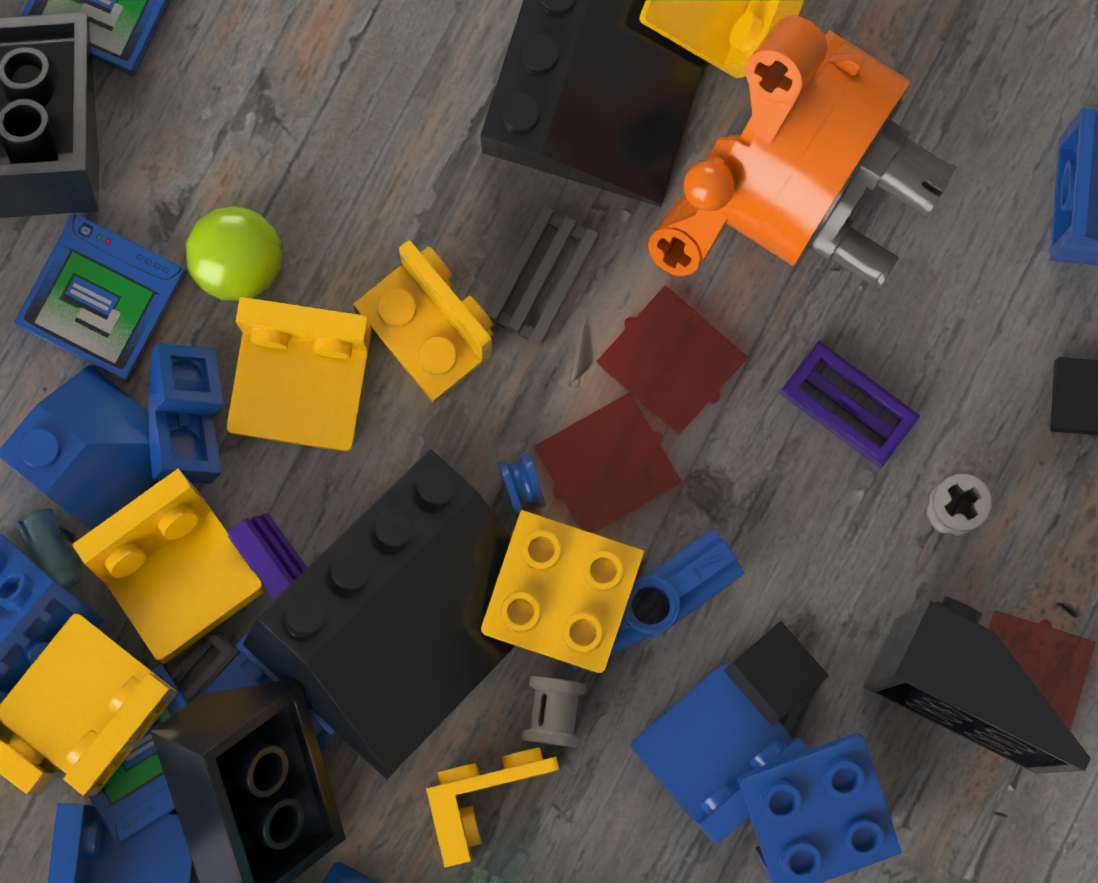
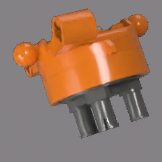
[648,16,957,290]

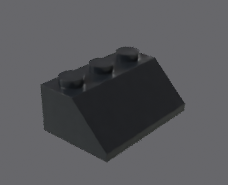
[150,679,346,883]

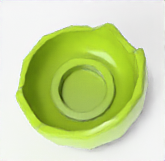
[185,206,283,301]

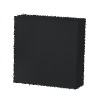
[1050,357,1098,435]
[724,621,829,726]

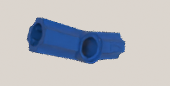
[569,528,745,672]

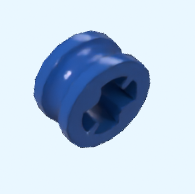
[497,452,546,516]

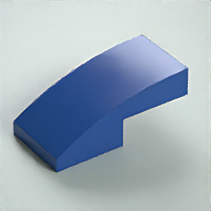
[148,343,224,484]

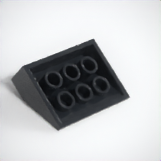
[480,0,706,207]
[0,12,99,218]
[243,449,515,780]
[863,597,1091,774]

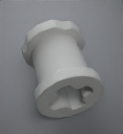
[926,474,992,537]
[522,676,587,748]

